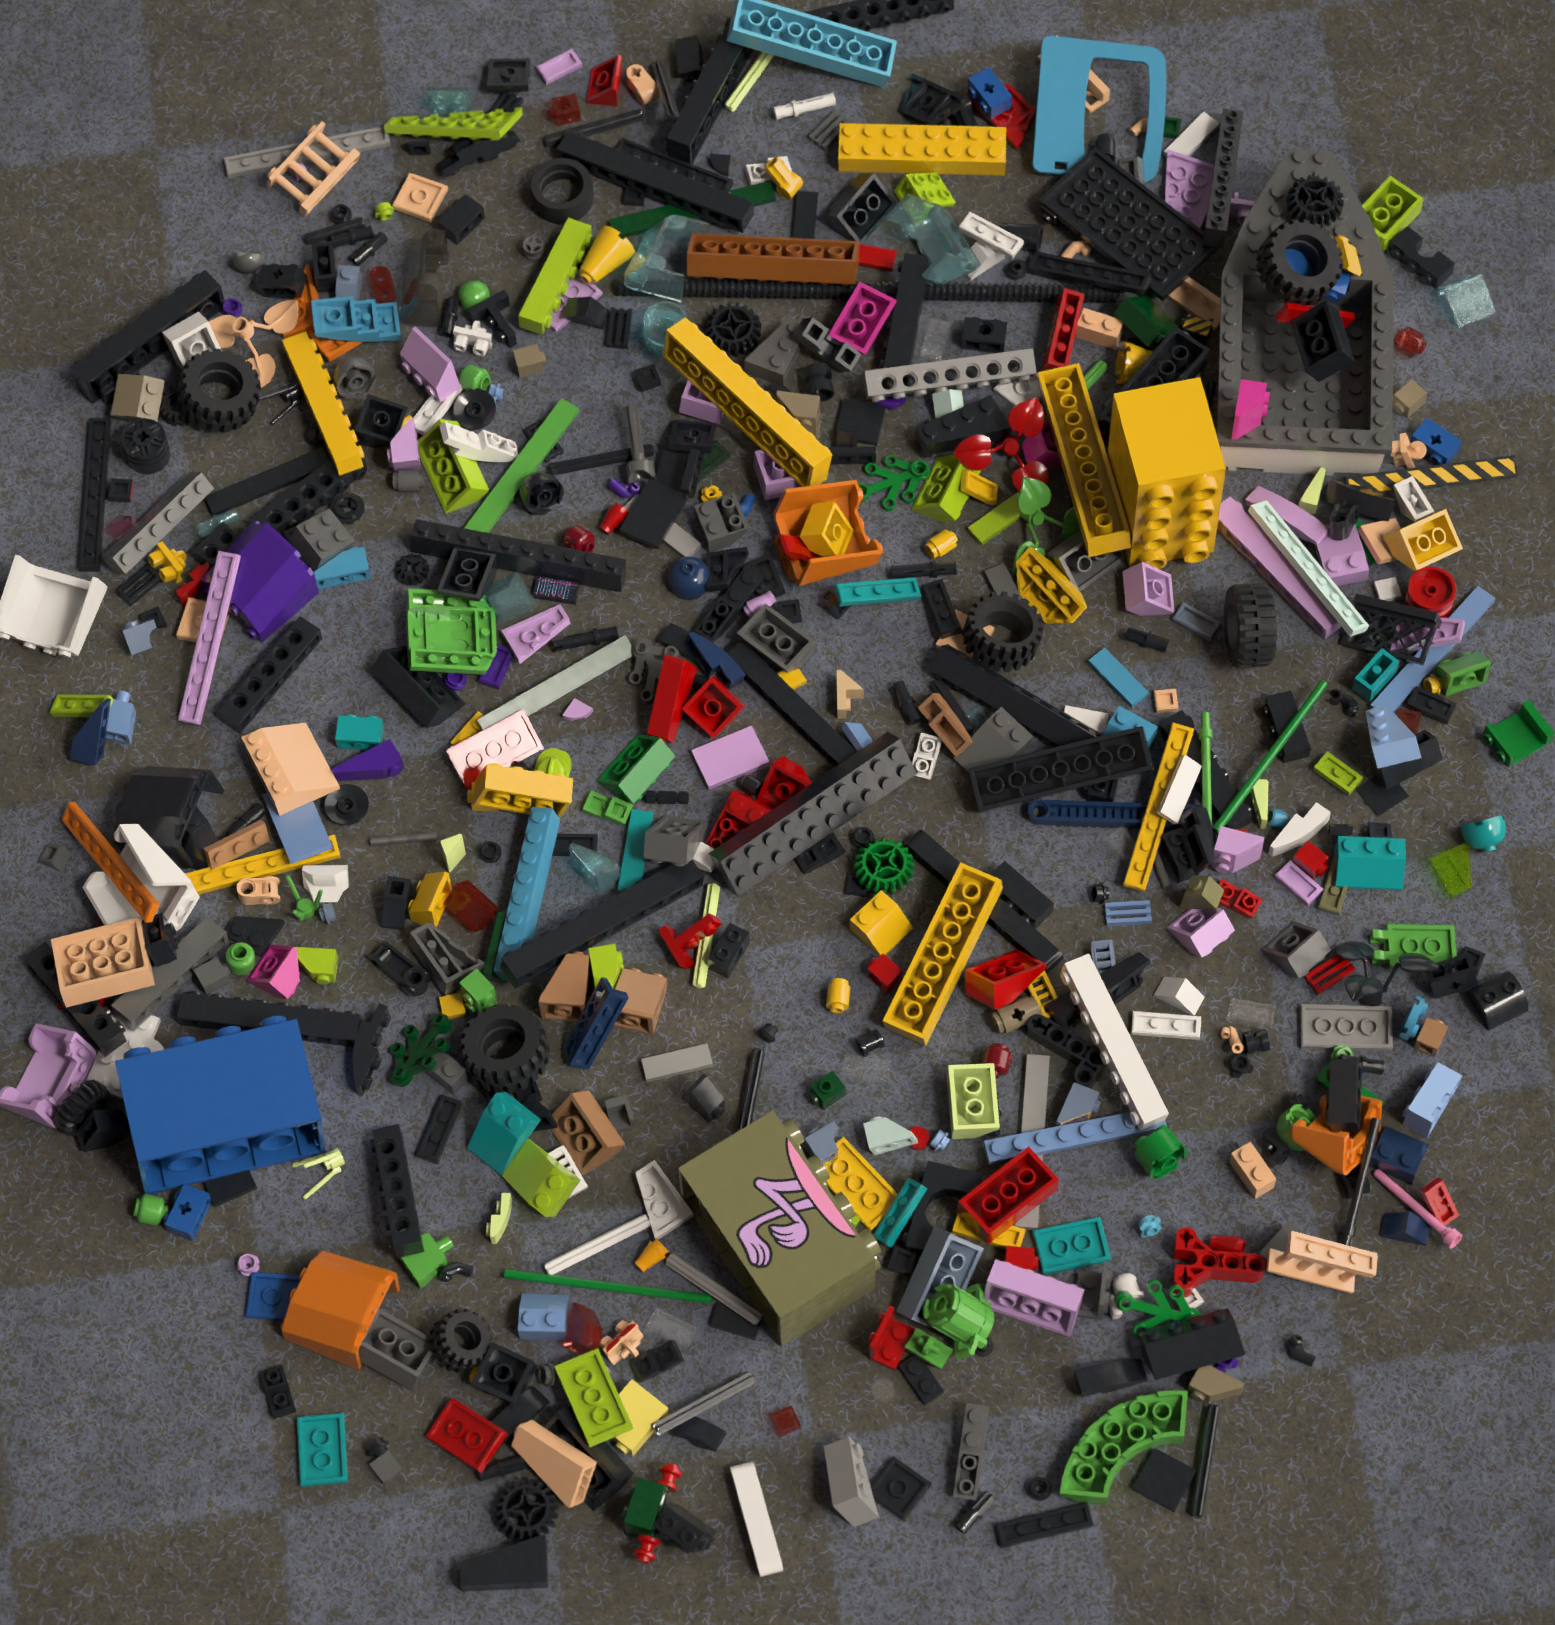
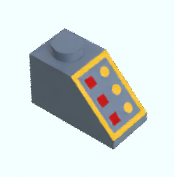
[1056,1082,1101,1126]

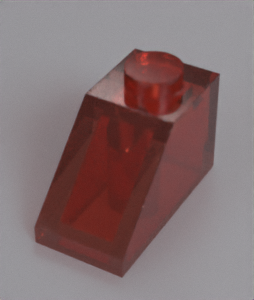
[563,1302,603,1354]

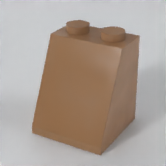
[539,952,592,1021]
[614,968,668,1035]

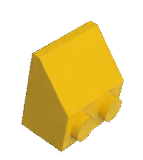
[800,502,854,557]
[407,872,452,928]
[850,890,913,957]

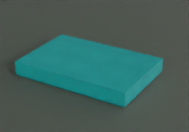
[1032,1217,1111,1276]
[297,1413,348,1487]

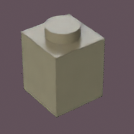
[513,344,546,378]
[1393,380,1427,418]

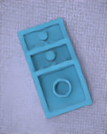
[311,296,401,342]

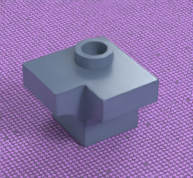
[121,618,157,655]
[803,1121,839,1164]

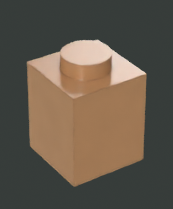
[1414,1017,1448,1057]

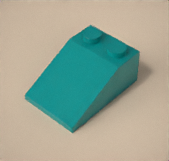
[467,1092,541,1175]

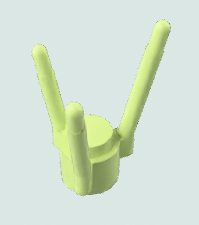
[292,1148,345,1199]

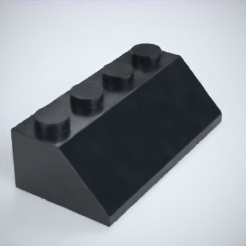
[371,646,466,728]
[1138,1308,1245,1380]
[544,1406,634,1511]

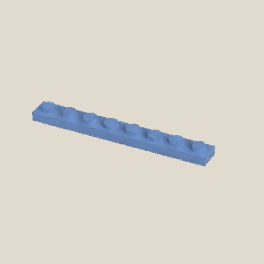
[983,1112,1167,1165]

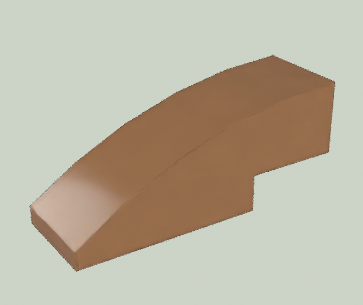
[918,693,973,757]

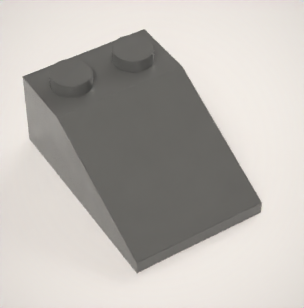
[953,707,1033,775]
[644,815,708,866]

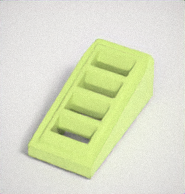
[1299,467,1326,514]
[1250,779,1268,829]

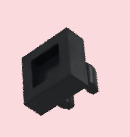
[823,591,851,620]
[1328,824,1353,845]

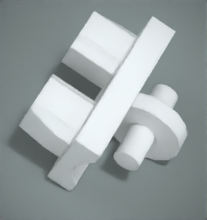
[453,321,493,356]

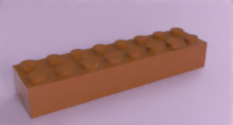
[687,233,859,285]

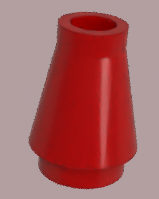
[599,502,629,535]
[1210,1235,1246,1253]

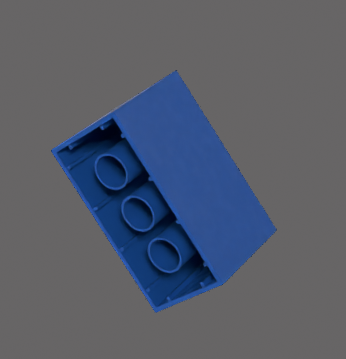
[115,1016,326,1194]

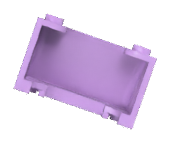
[0,1023,97,1128]

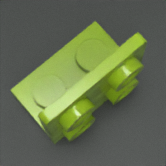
[894,172,956,222]

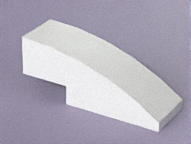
[1269,802,1331,857]

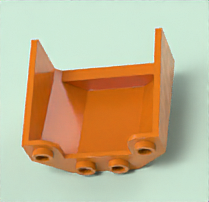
[773,480,883,586]
[281,1251,400,1370]

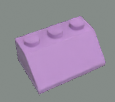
[400,326,461,402]

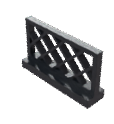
[1340,594,1442,665]

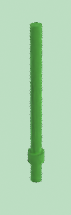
[1199,712,1212,825]

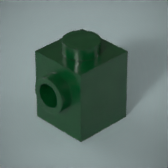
[809,1070,846,1110]

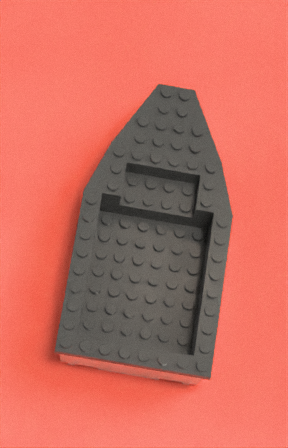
[1217,149,1394,475]

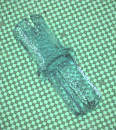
[196,508,240,536]

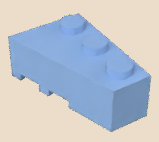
[1366,706,1421,768]
[1402,1062,1462,1138]

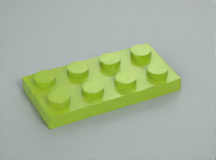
[554,1348,633,1447]

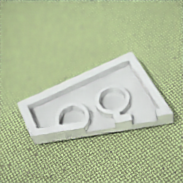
[635,1160,694,1240]

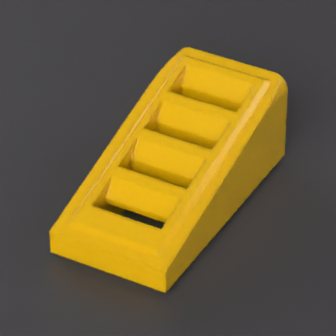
[1026,970,1058,1018]

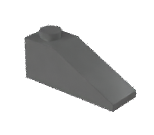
[404,1037,469,1095]

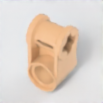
[627,64,660,105]
[237,876,280,905]

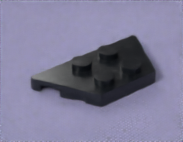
[900,74,969,125]

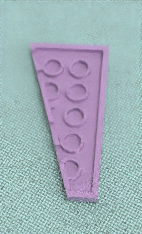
[1165,149,1214,229]

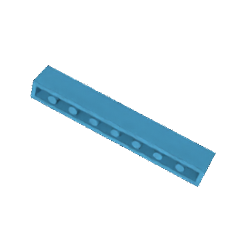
[494,807,560,982]

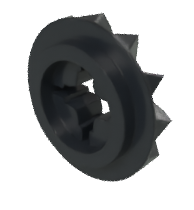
[330,492,365,525]
[394,553,429,586]

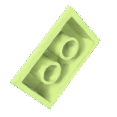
[946,1063,1000,1139]

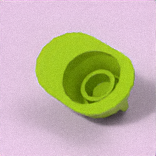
[534,748,571,778]

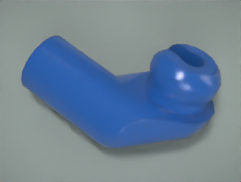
[739,494,755,516]

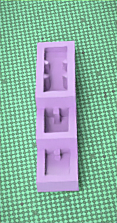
[1245,486,1330,545]

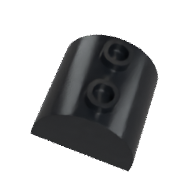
[1465,971,1529,1031]

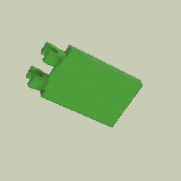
[1369,924,1457,970]

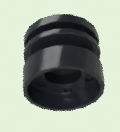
[121,418,171,475]

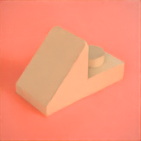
[837,670,863,719]

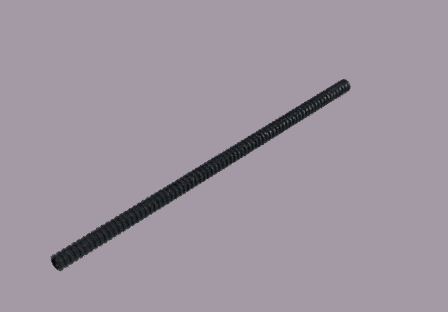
[617,277,1118,303]

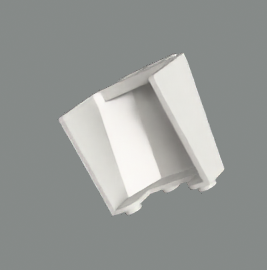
[0,555,108,658]
[83,824,200,931]

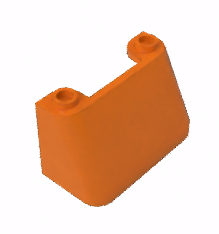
[1290,1094,1382,1176]

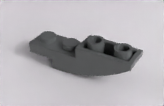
[953,1403,990,1500]

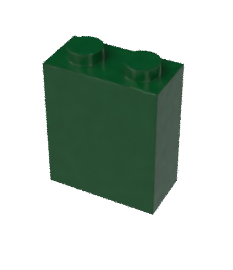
[1114,296,1181,347]

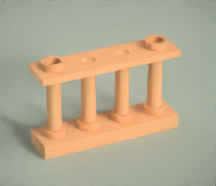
[266,121,360,217]
[1267,1231,1377,1294]

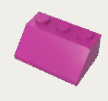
[829,282,897,355]

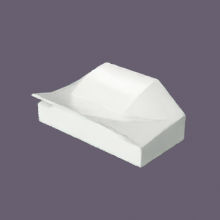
[302,865,349,902]

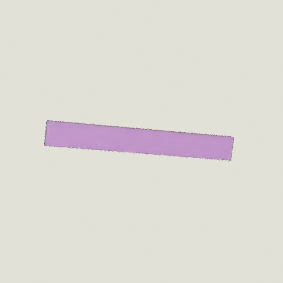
[178,551,241,726]

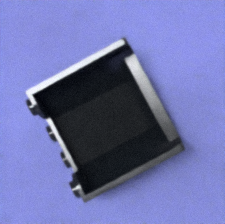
[115,766,225,868]

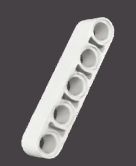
[730,1461,783,1577]

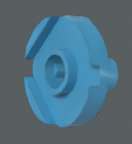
[1398,995,1428,1041]

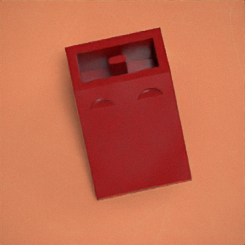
[705,790,773,849]

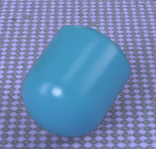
[1267,808,1289,828]

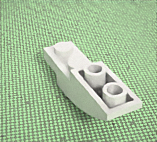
[440,422,518,462]

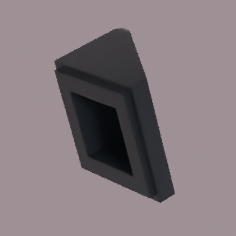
[408,140,431,156]

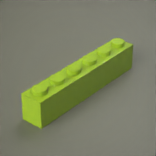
[519,218,594,335]

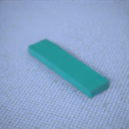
[834,577,921,606]
[618,809,654,892]

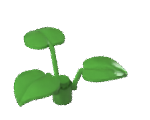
[1013,477,1080,577]

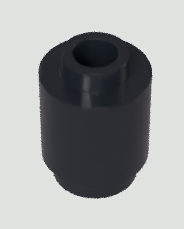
[1095,133,1116,162]

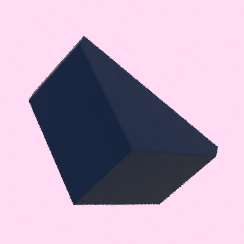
[1380,1211,1430,1246]

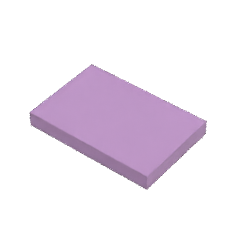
[550,269,603,333]
[691,726,770,790]

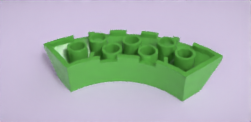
[1060,1390,1188,1506]

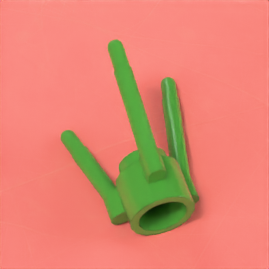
[286,875,323,922]

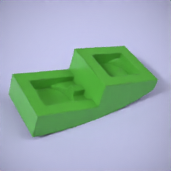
[582,790,633,825]

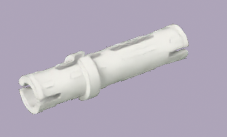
[773,92,836,120]

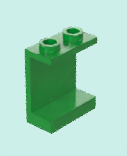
[1483,700,1555,767]

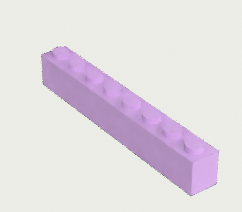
[1217,496,1342,640]

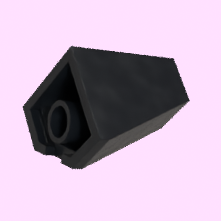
[177,806,218,870]

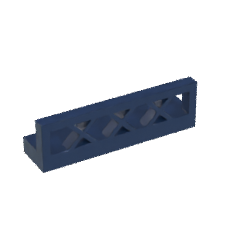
[562,977,629,1070]

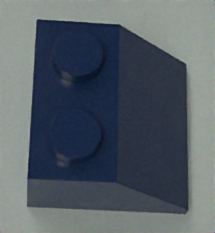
[1369,1126,1429,1185]

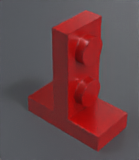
[658,913,722,969]

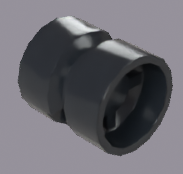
[804,362,834,402]

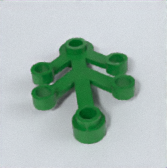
[858,455,930,512]
[1114,1279,1201,1338]

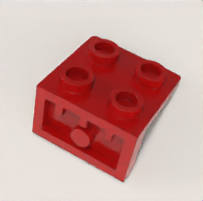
[868,1306,915,1371]

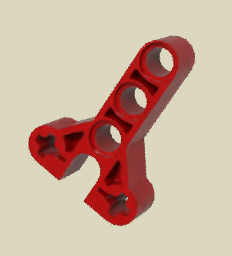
[1172,1227,1266,1298]

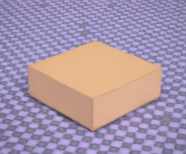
[1154,689,1179,713]

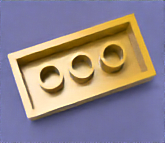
[474,763,573,818]

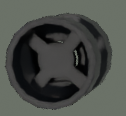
[1242,1029,1270,1055]

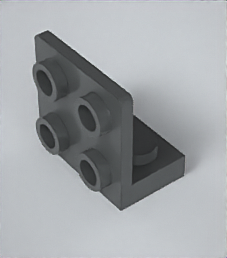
[1077,1261,1112,1320]

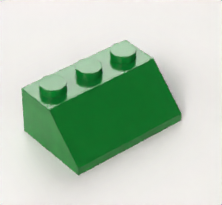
[596,734,675,804]

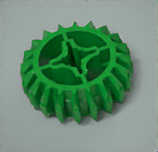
[854,836,914,895]

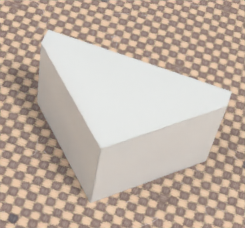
[1393,476,1434,522]
[1154,977,1204,1016]

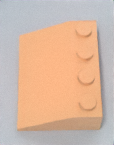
[241,723,340,816]
[51,917,155,1007]

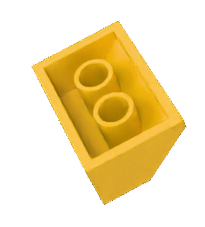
[1384,509,1463,571]

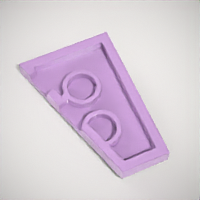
[501,604,570,664]
[1391,618,1465,652]

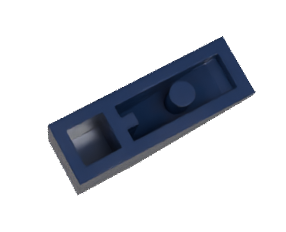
[69,698,111,766]

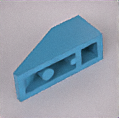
[314,547,371,590]

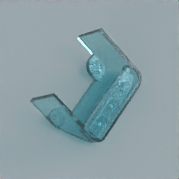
[885,194,980,284]
[624,215,709,302]

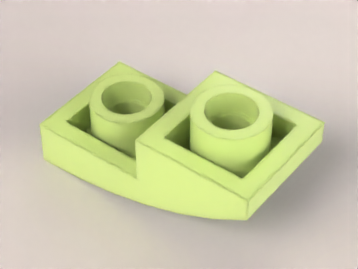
[486,1193,512,1244]

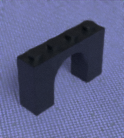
[902,1161,982,1256]

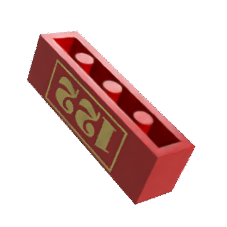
[1041,288,1084,372]

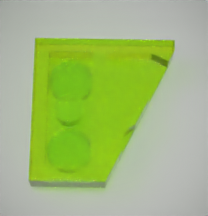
[1429,843,1472,899]

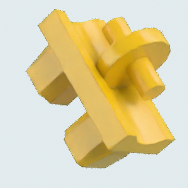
[148,541,187,584]

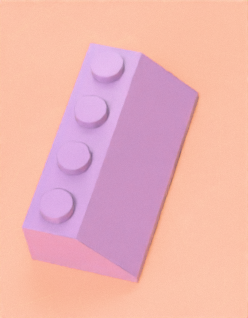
[984,1260,1084,1337]

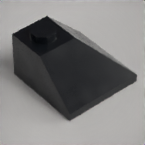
[472,1342,536,1404]

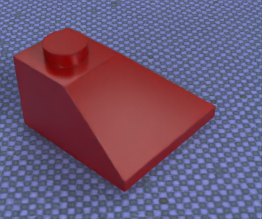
[757,756,812,809]

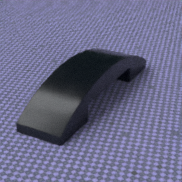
[491,1386,550,1459]

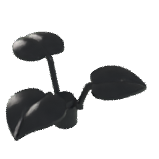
[1335,941,1439,1006]

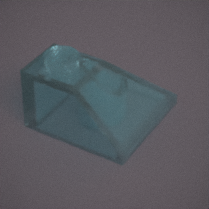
[485,572,538,625]
[569,843,620,894]

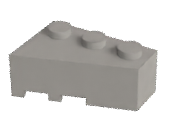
[824,1437,879,1527]

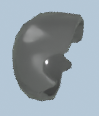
[232,251,265,273]

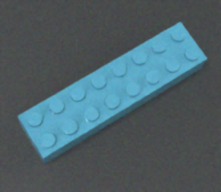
[726,0,897,87]

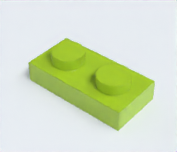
[1313,751,1363,796]

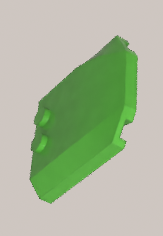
[406,588,497,675]

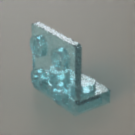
[427,87,473,115]
[1436,274,1496,328]

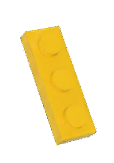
[952,1213,1025,1249]

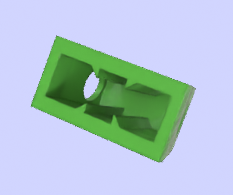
[399,1233,454,1289]

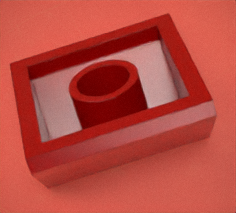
[586,54,623,106]

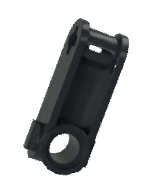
[368,941,431,997]

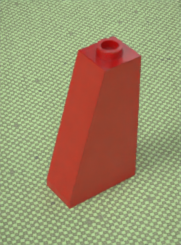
[647,654,697,744]

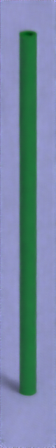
[1212,680,1328,834]
[504,1269,712,1304]

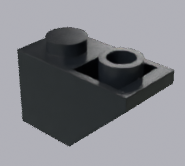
[381,876,412,930]

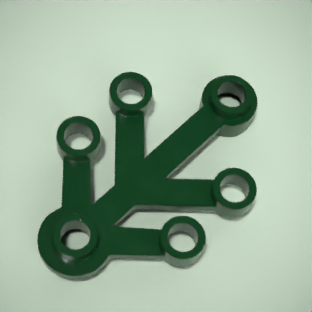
[390,1013,452,1087]

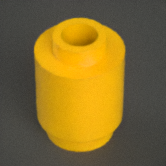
[924,529,958,559]
[826,978,850,1014]

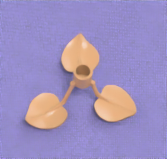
[208,300,298,388]

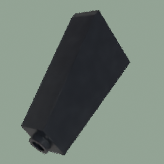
[456,1535,548,1592]

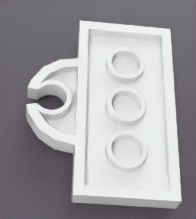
[86,1015,164,1100]

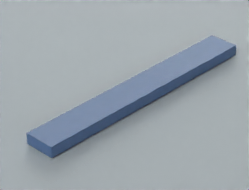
[1370,586,1495,713]

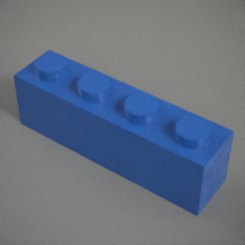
[1285,249,1351,303]

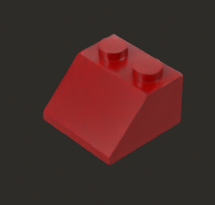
[682,676,746,739]

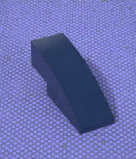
[685,632,746,690]

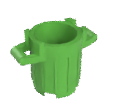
[923,1283,994,1359]

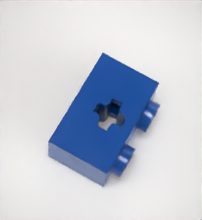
[967,67,1012,119]
[1410,418,1462,465]
[164,1184,212,1241]

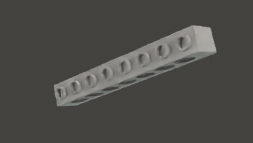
[862,348,1037,402]

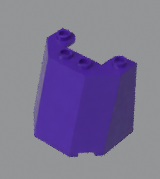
[200,520,319,643]

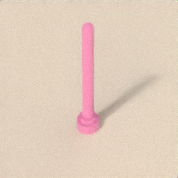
[1373,1169,1462,1249]

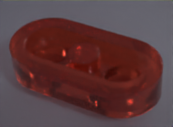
[370,266,396,304]

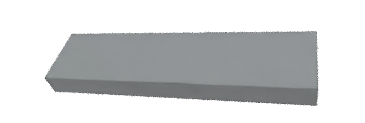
[624,494,701,557]

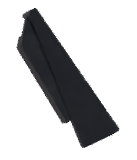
[1046,952,1151,1030]

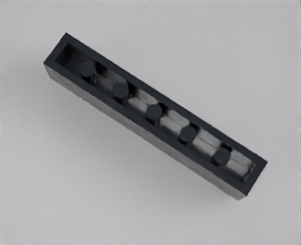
[880,253,930,382]
[1158,710,1252,829]

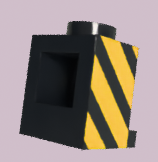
[1180,314,1214,346]

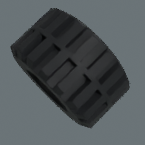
[428,1308,493,1373]

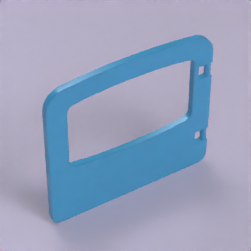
[1032,36,1166,183]

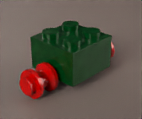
[621,1463,682,1564]

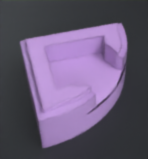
[563,698,593,721]

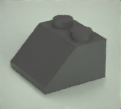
[1262,921,1331,979]

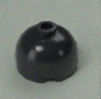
[520,471,564,515]

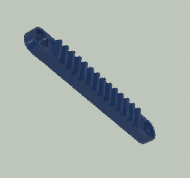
[1028,800,1201,830]

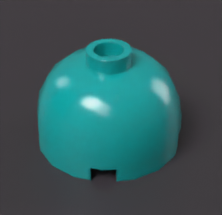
[1460,816,1506,853]

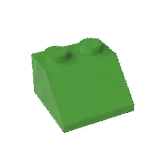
[1435,651,1491,697]

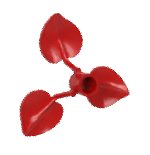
[953,398,1049,491]

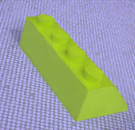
[418,419,489,514]

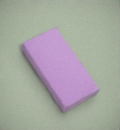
[536,49,582,84]
[1275,860,1323,906]

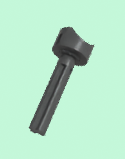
[625,403,656,484]

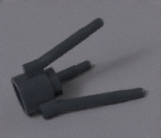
[257,382,304,425]

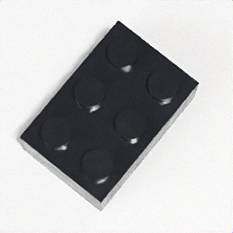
[1290,300,1355,382]

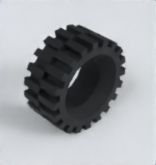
[962,591,1044,672]

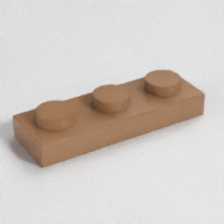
[203,820,270,870]

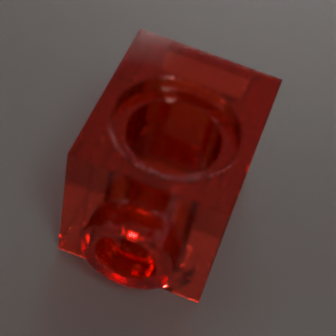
[549,93,581,126]

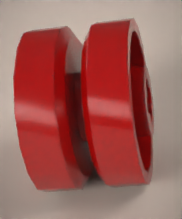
[1405,567,1456,618]

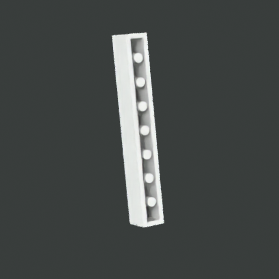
[1060,954,1169,1131]

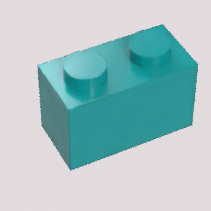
[1352,648,1399,703]
[335,714,384,750]

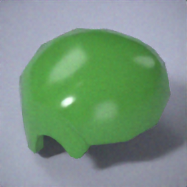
[458,280,490,312]

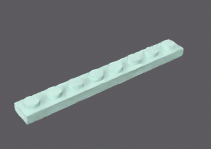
[1248,500,1369,637]

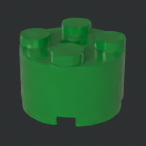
[1134,1125,1188,1179]

